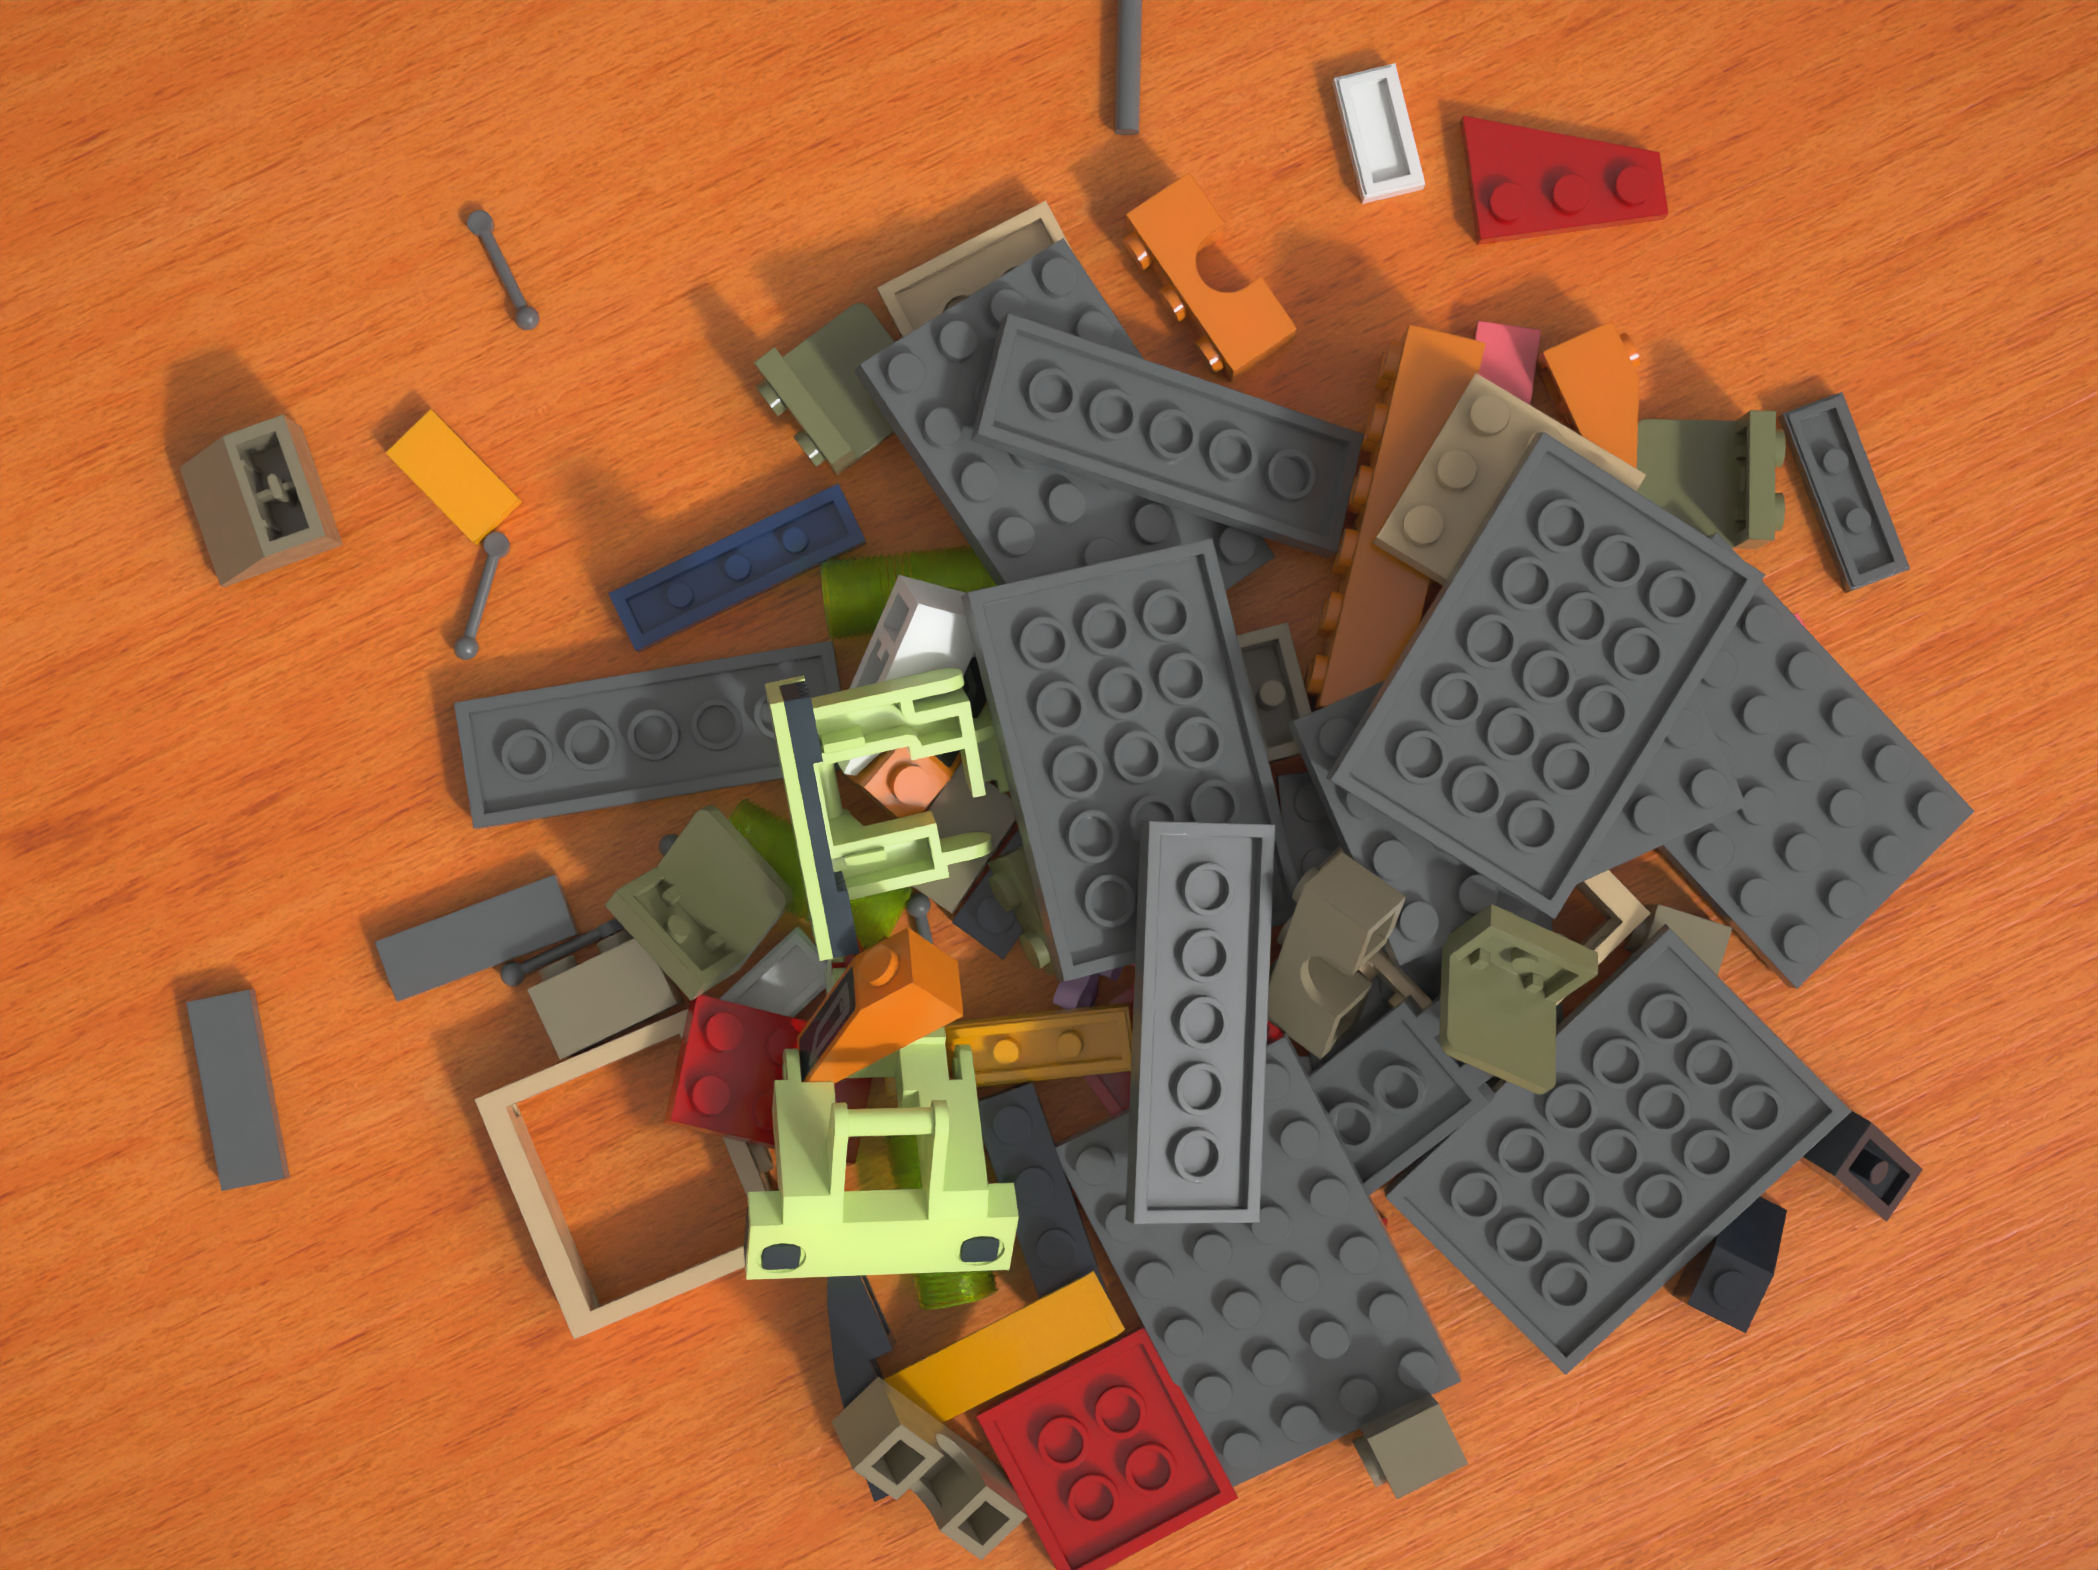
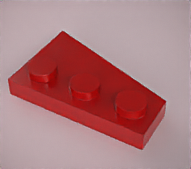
[1460,116,1669,245]

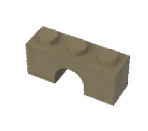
[1267,852,1406,1059]
[832,1377,1028,1560]

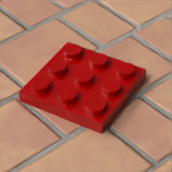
[976,1325,1238,1570]

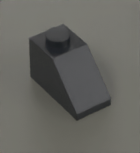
[1799,1110,1923,1222]
[1672,1196,1787,1333]

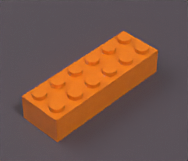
[1304,324,1486,712]

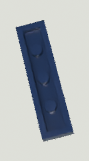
[608,483,867,653]

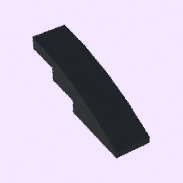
[827,1275,896,1502]

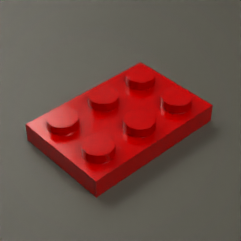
[664,995,872,1167]

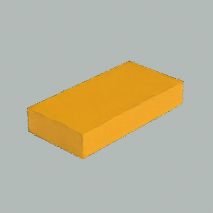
[386,409,522,545]

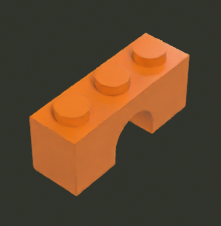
[1122,172,1297,383]

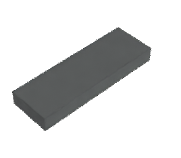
[1778,392,1910,593]
[375,875,580,1002]
[186,989,290,1191]

